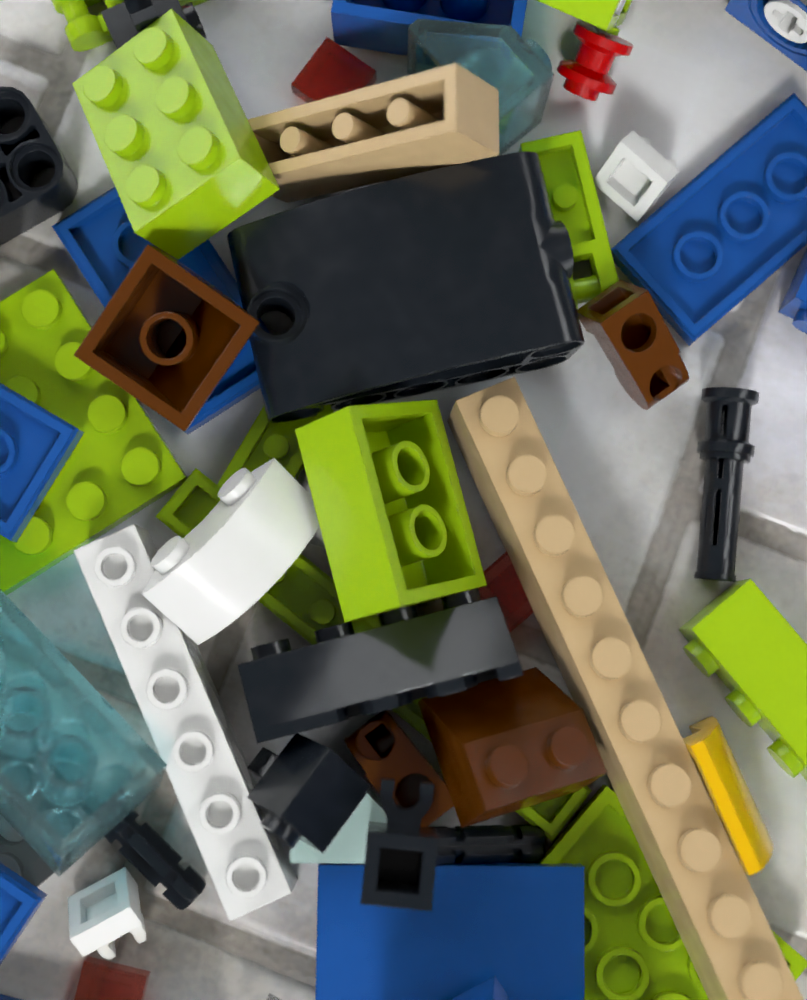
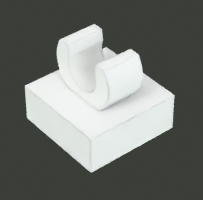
[593,130,680,222]
[67,867,146,960]

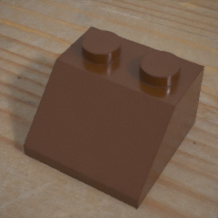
[74,244,260,432]
[418,667,607,828]

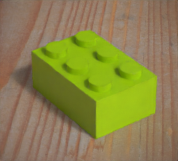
[72,8,280,260]
[295,399,487,622]

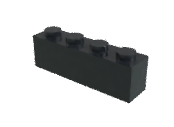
[238,588,524,744]

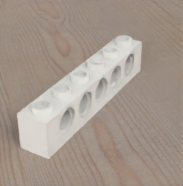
[73,524,297,921]

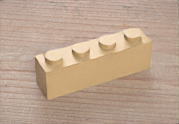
[248,63,499,203]

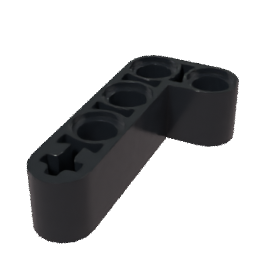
[0,86,78,246]

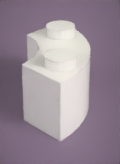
[142,458,319,645]

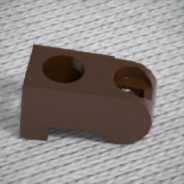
[577,279,689,410]
[343,710,453,827]

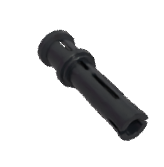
[694,387,759,582]

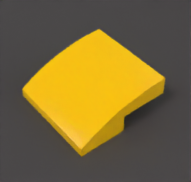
[683,716,774,876]

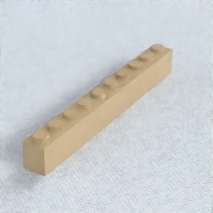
[447,377,804,1000]

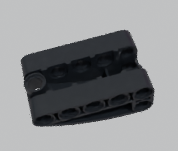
[227,151,585,423]

